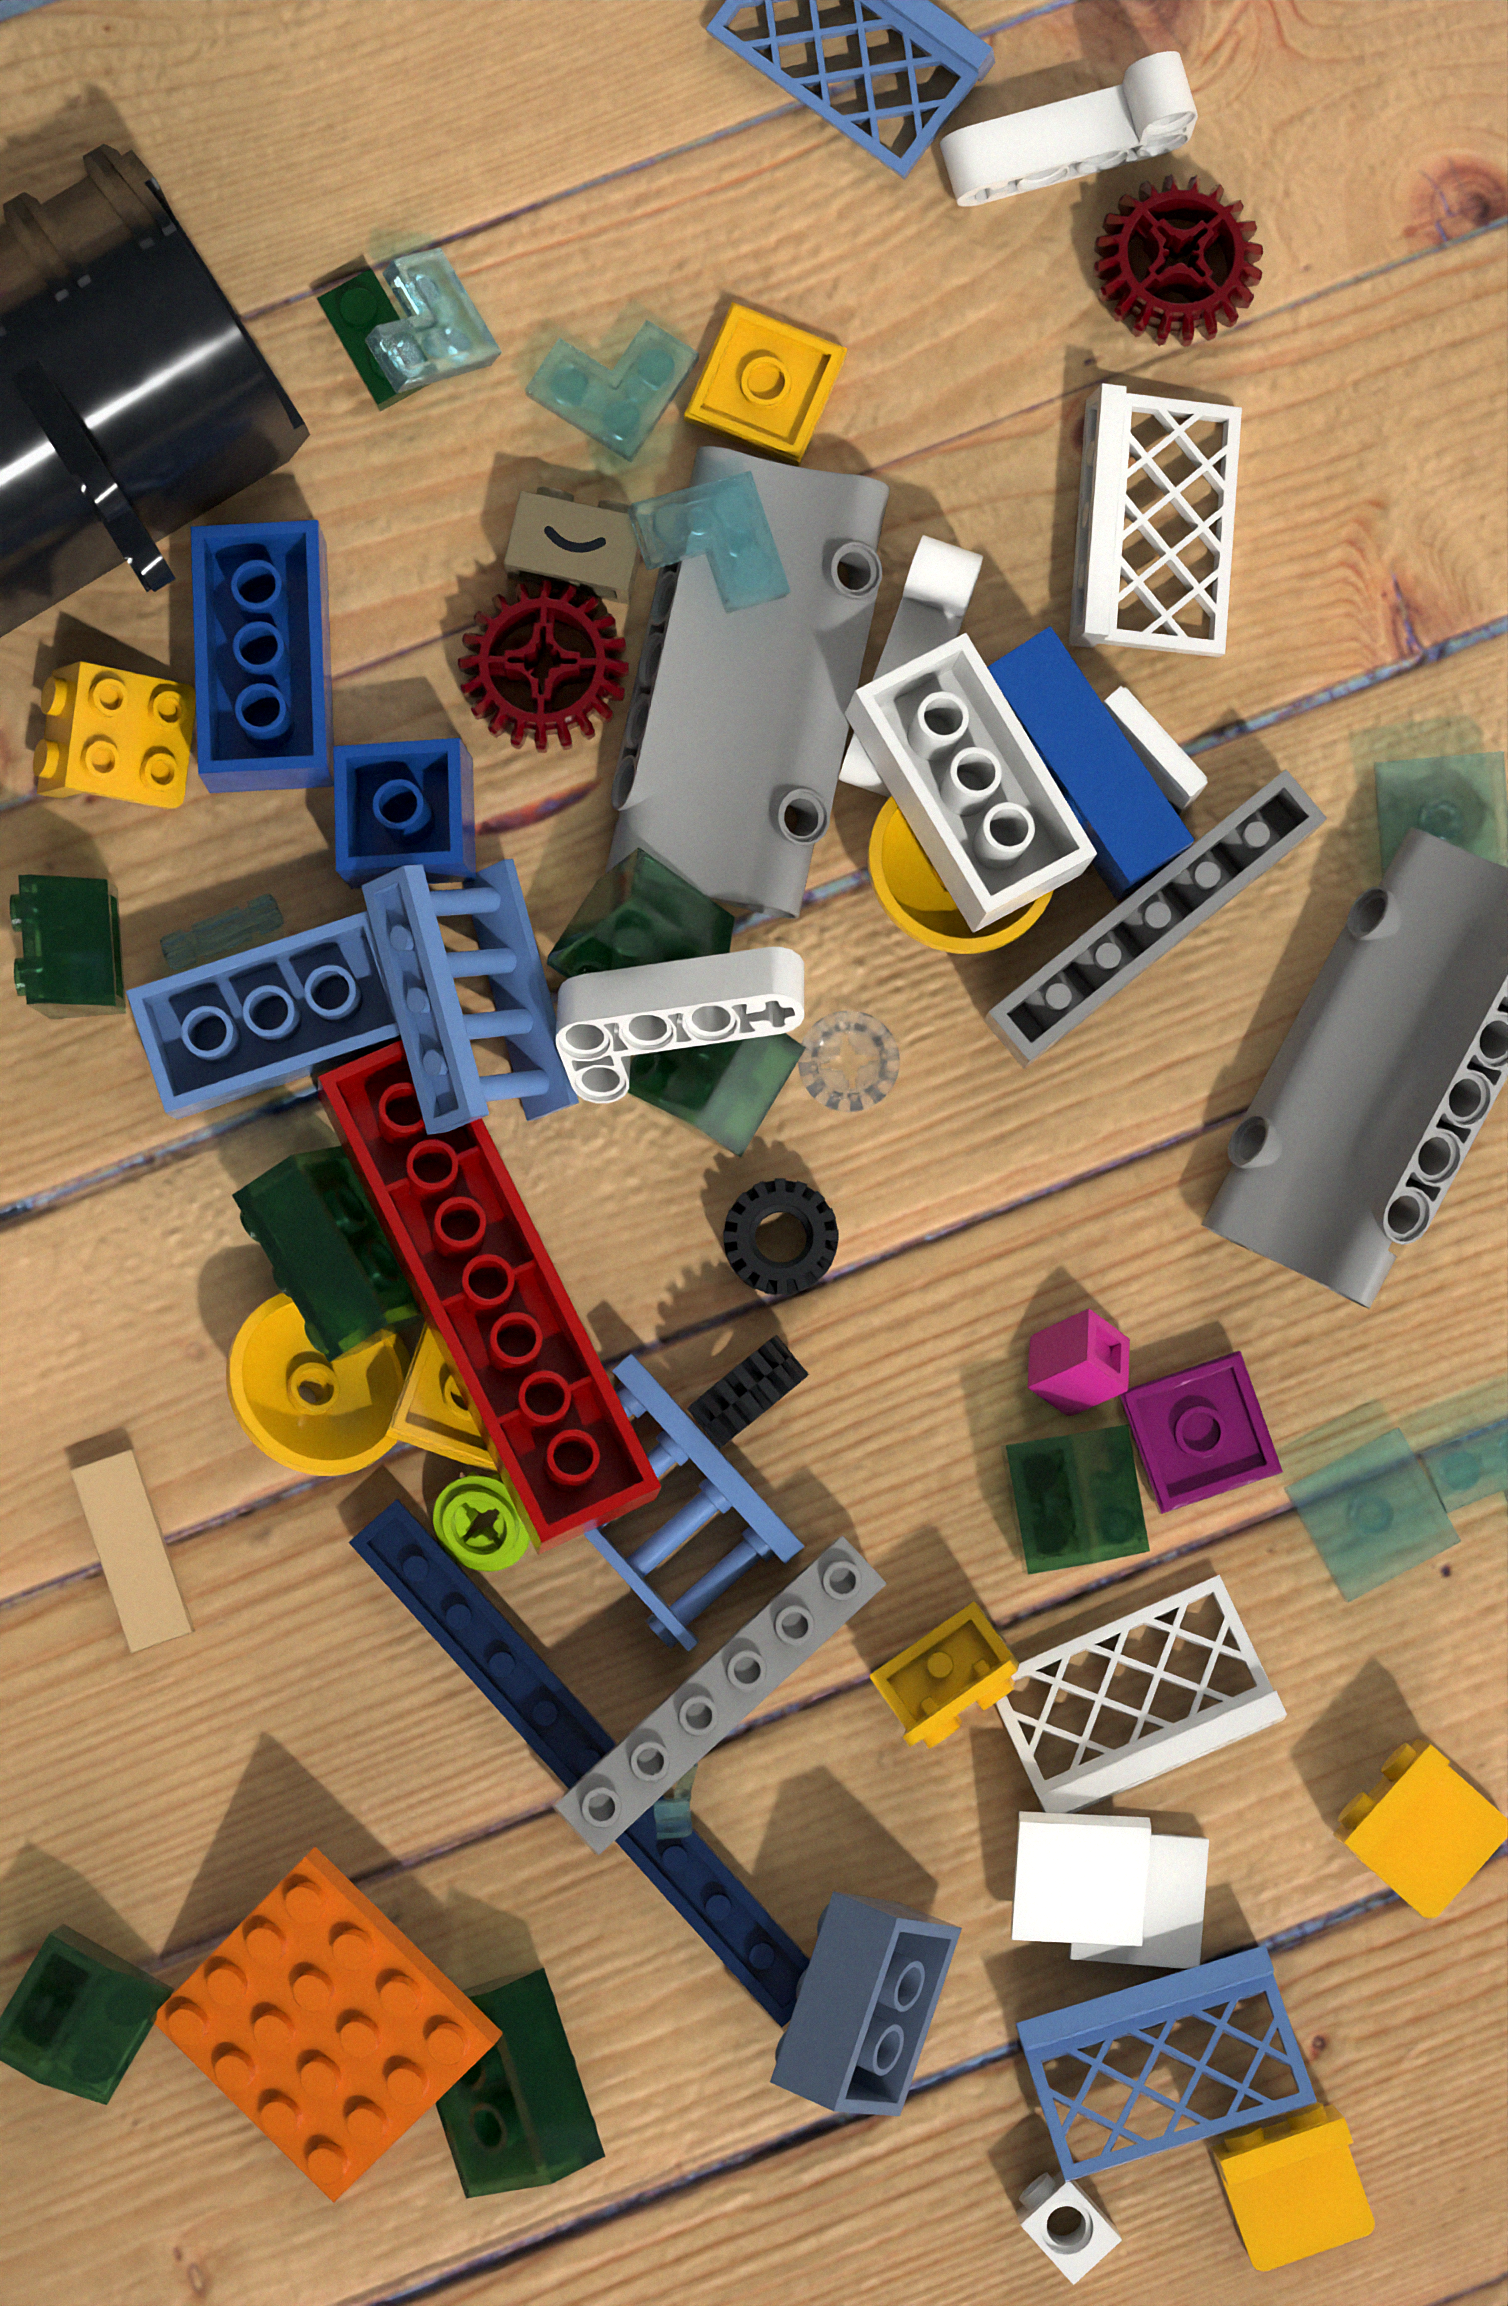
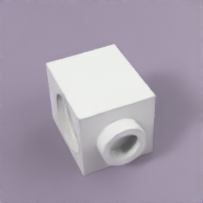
[1016,2171,1122,2285]

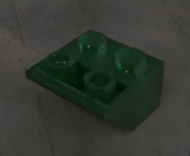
[547,847,735,979]
[10,874,126,1019]
[626,1033,806,1157]
[1001,1424,1150,1575]
[0,1924,175,2105]

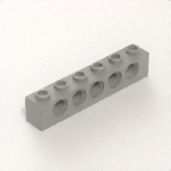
[984,769,1327,1069]
[551,1536,887,1855]

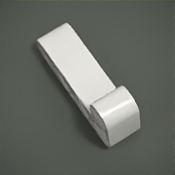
[939,51,1198,207]
[838,535,983,798]
[556,947,804,1103]

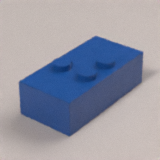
[191,520,334,793]
[987,626,1194,902]

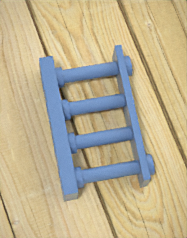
[361,859,579,1135]
[584,1354,804,1652]

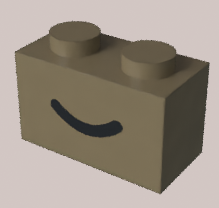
[504,487,646,605]

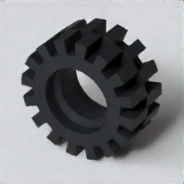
[723,1178,839,1296]
[687,1335,809,1449]

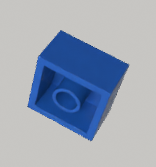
[333,738,476,889]

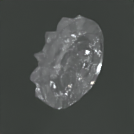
[798,1011,900,1113]

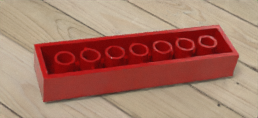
[318,1040,662,1555]

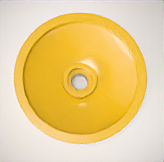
[867,795,1054,954]
[226,1287,411,1476]

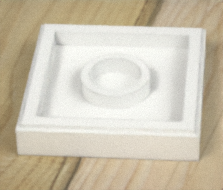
[1103,686,1208,816]
[1011,1811,1151,1946]
[1068,1833,1209,1969]

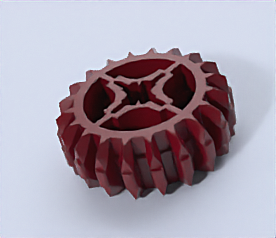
[1093,174,1263,347]
[458,580,629,753]

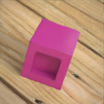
[1027,1308,1130,1416]

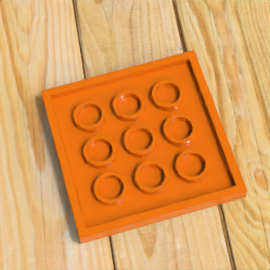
[149,1847,503,2203]

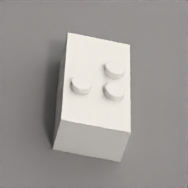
[844,633,1097,933]

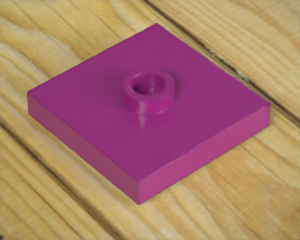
[1118,1351,1283,1514]

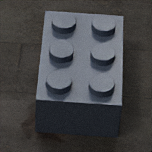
[770,1891,962,2116]

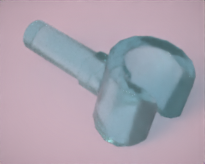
[653,1763,698,1840]

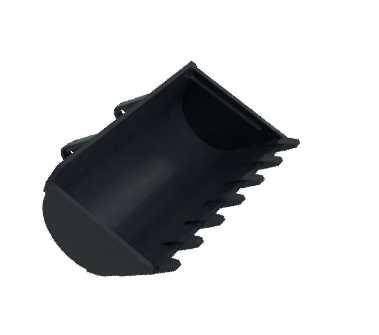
[0,144,310,638]

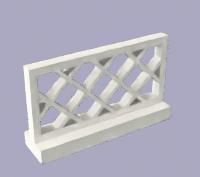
[1068,383,1242,658]
[995,1575,1287,1814]

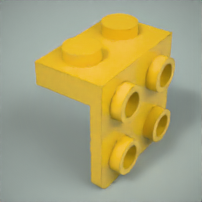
[33,661,196,809]
[869,1600,1019,1749]
[1332,1739,1508,1919]
[1210,2103,1375,2272]

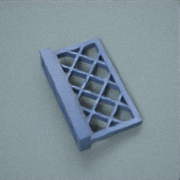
[706,0,995,180]
[1016,1945,1317,2183]

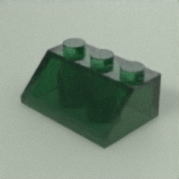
[232,1145,424,1363]
[435,1967,605,2199]

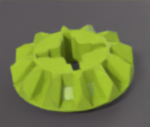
[433,1471,531,1572]

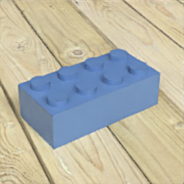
[126,910,402,1120]

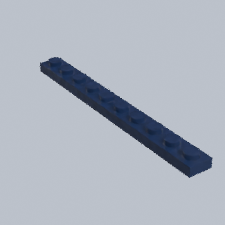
[349,1499,811,2028]

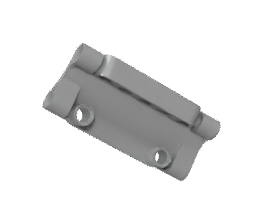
[604,446,890,919]
[1201,828,1508,1309]

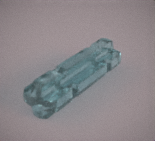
[160,894,284,970]

